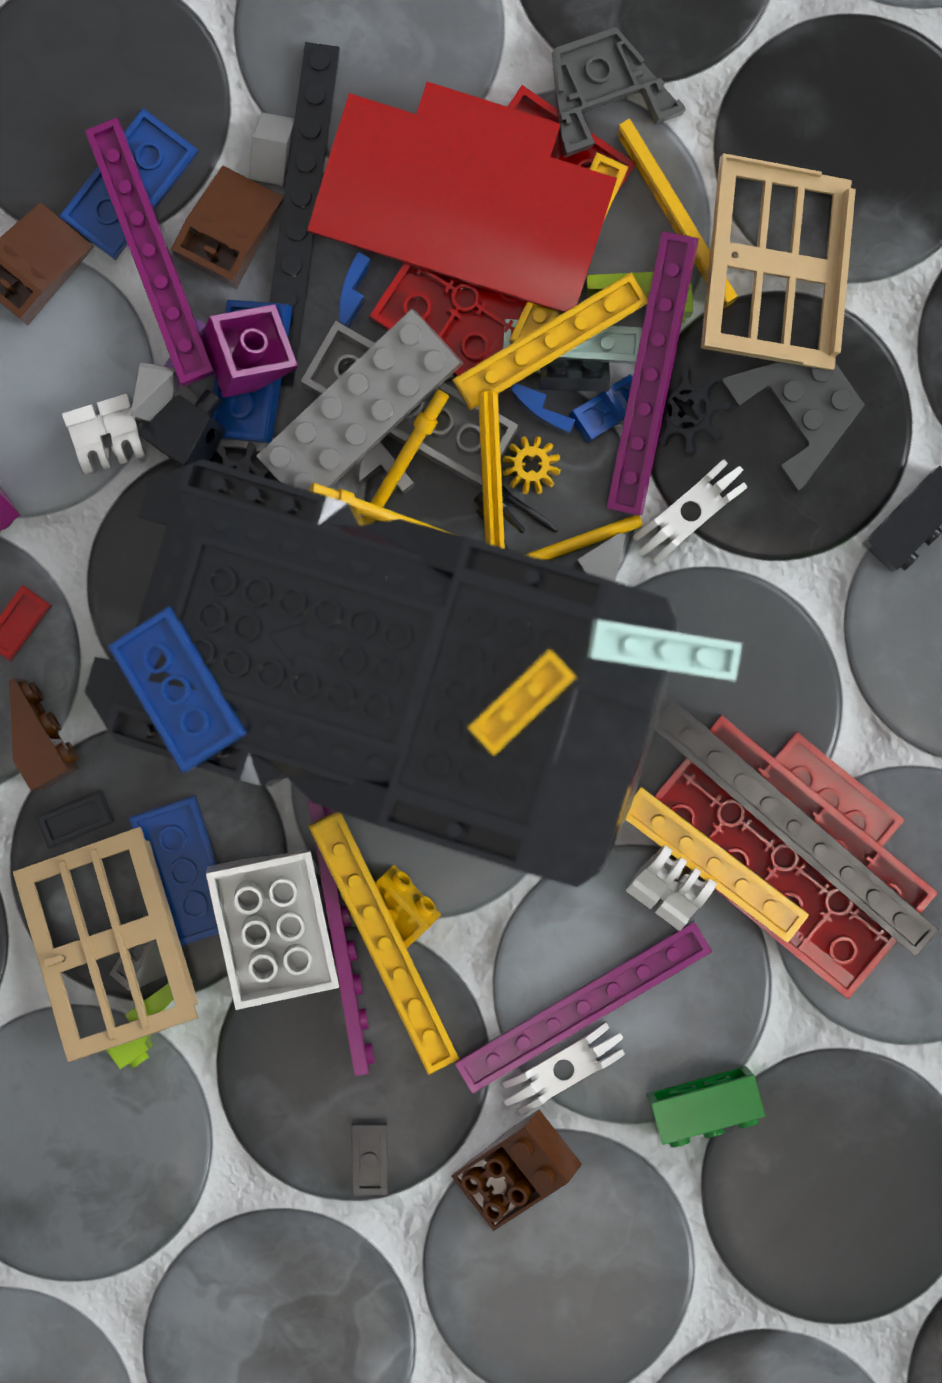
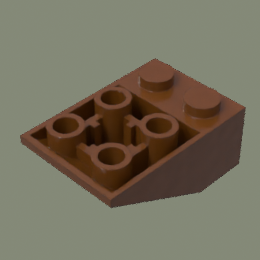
[171,165,284,289]
[0,202,94,326]
[9,678,79,791]
[451,1109,582,1231]

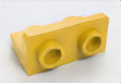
[375,865,441,949]

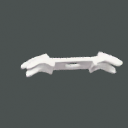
[632,459,748,565]
[502,1022,625,1115]

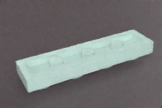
[503,319,643,364]
[587,619,742,681]

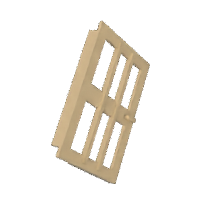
[701,153,856,371]
[13,827,199,1062]

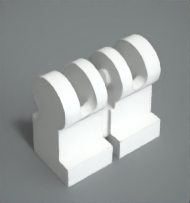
[62,393,146,475]
[626,845,717,931]

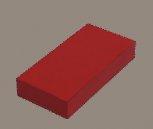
[0,585,52,662]

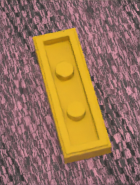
[467,649,577,756]

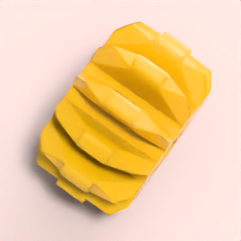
[503,436,561,495]

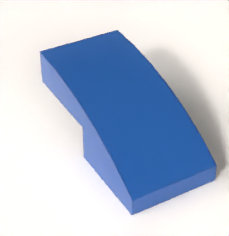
[339,252,371,328]
[569,374,633,443]
[511,384,575,437]

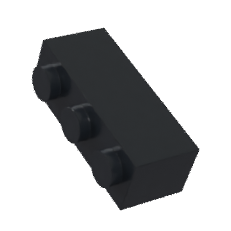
[862,466,942,572]

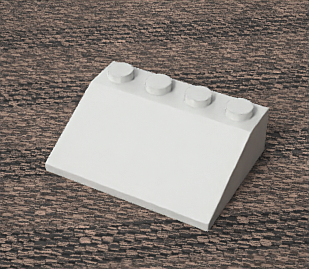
[206,850,339,1010]

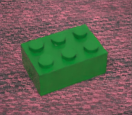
[646,1066,766,1148]

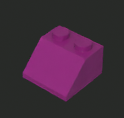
[202,304,298,398]

